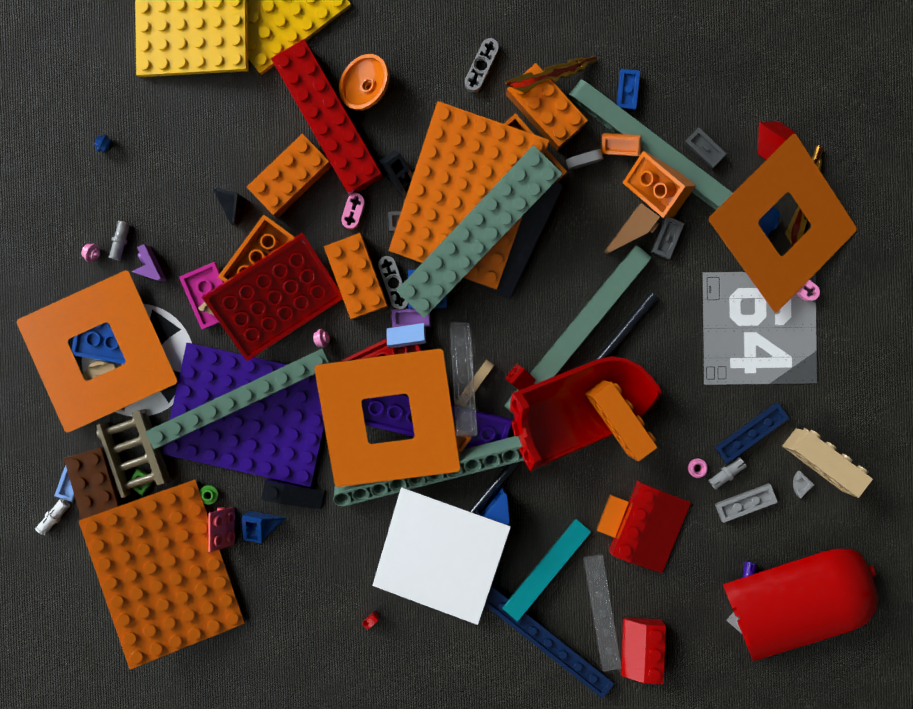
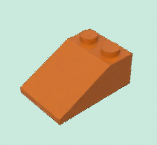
[623,151,696,218]

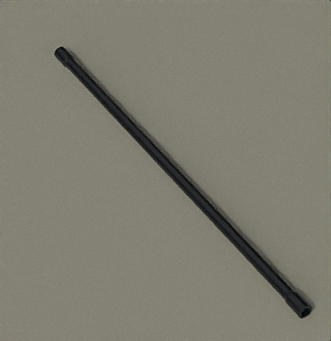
[468,292,659,515]

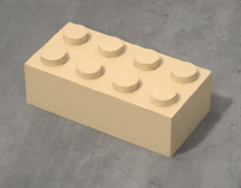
[782,428,873,498]

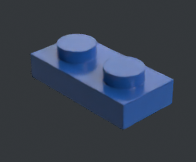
[616,69,640,111]

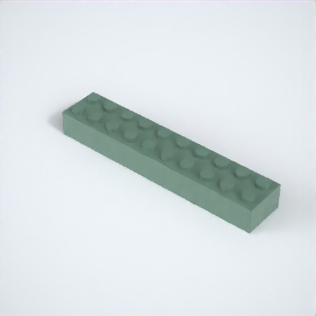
[396,145,563,318]

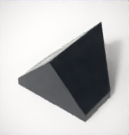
[213,188,247,226]

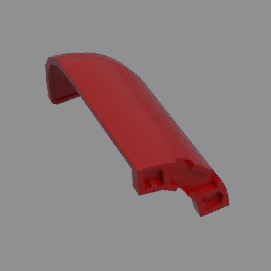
[510,356,662,471]
[723,549,879,661]

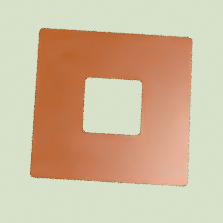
[709,134,857,313]
[17,270,177,432]
[314,349,460,487]

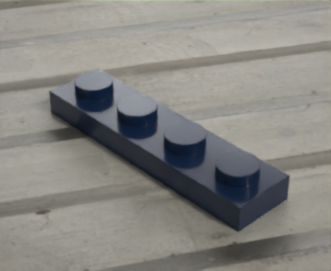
[714,402,789,463]

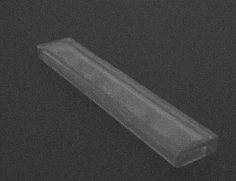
[450,322,477,436]
[583,554,622,671]

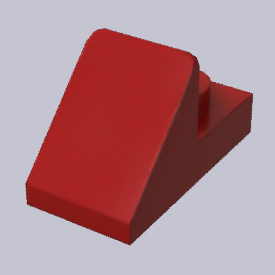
[505,364,536,390]

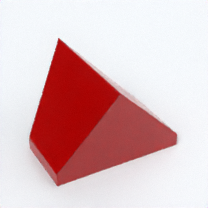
[757,122,795,160]

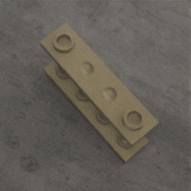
[96,409,171,498]

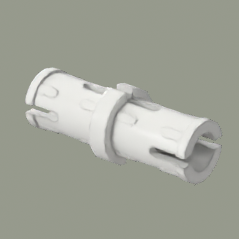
[35,499,70,535]

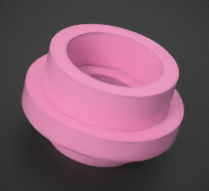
[81,243,100,262]
[313,329,330,348]
[688,458,708,478]

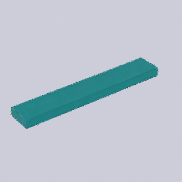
[502,519,591,622]

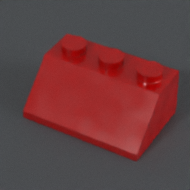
[621,618,666,684]

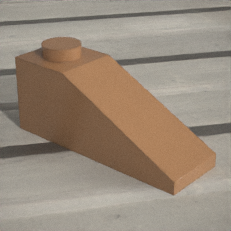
[604,203,660,254]

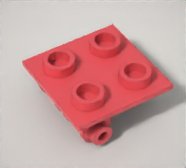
[209,507,235,552]

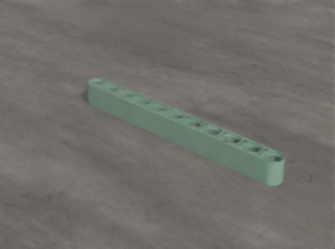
[568,80,733,210]
[504,245,651,414]
[333,436,524,507]

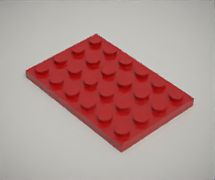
[202,233,343,361]

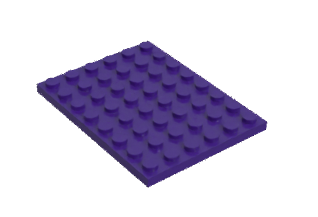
[162,343,325,487]

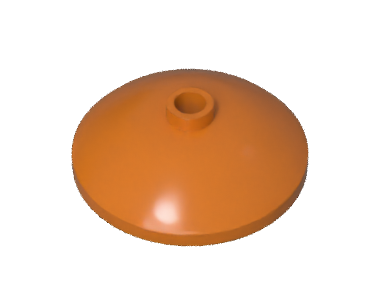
[339,54,389,110]

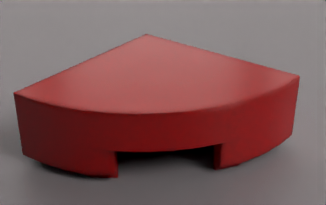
[362,610,380,629]

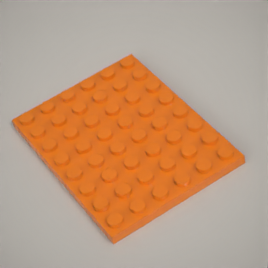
[389,101,550,289]
[79,479,245,670]

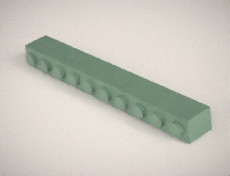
[145,348,332,449]

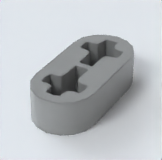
[566,149,603,170]

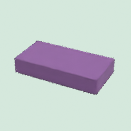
[391,308,431,328]

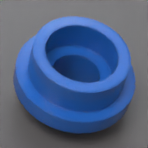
[94,134,111,153]

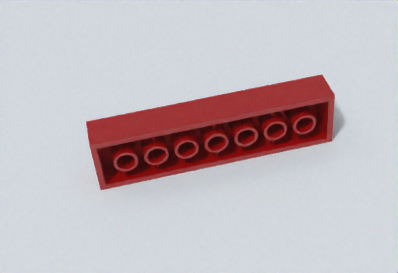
[271,39,383,195]

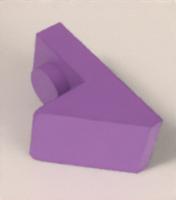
[132,244,166,282]

